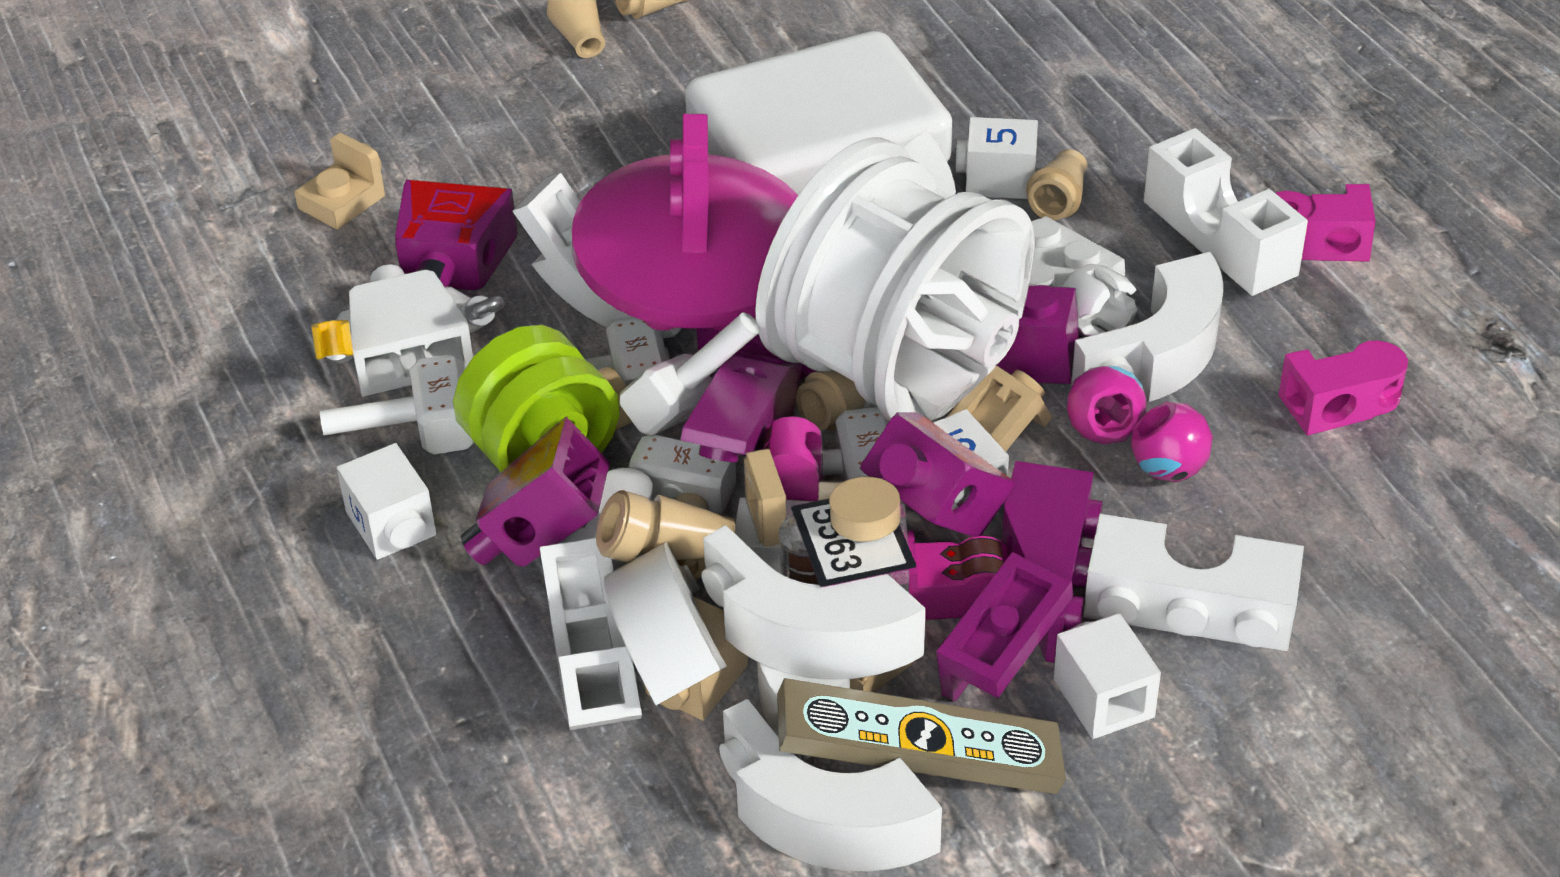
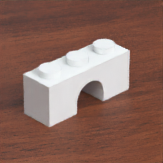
[1144,128,1308,296]
[1083,514,1304,651]

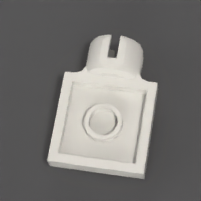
[1029,216,1137,338]

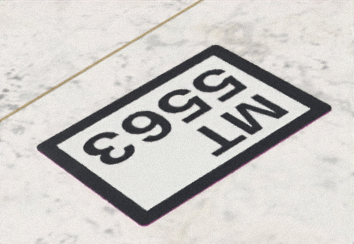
[791,498,917,587]

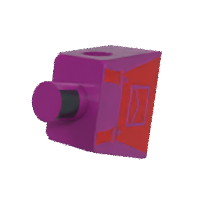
[395,179,518,291]
[860,412,1017,537]
[461,417,610,567]

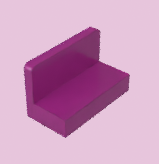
[936,552,1073,702]

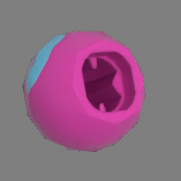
[1067,365,1146,445]
[1131,401,1213,483]

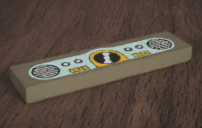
[777,678,1066,794]

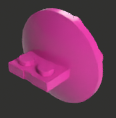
[572,114,798,331]

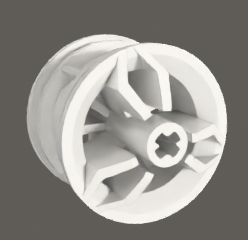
[756,137,1035,422]

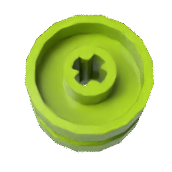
[453,325,620,472]

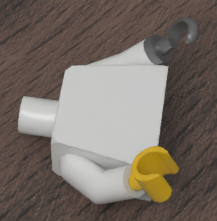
[311,264,505,397]

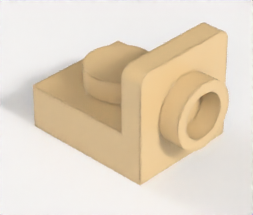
[294,132,385,230]
[947,365,1052,452]

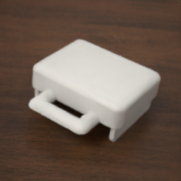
[685,31,952,195]

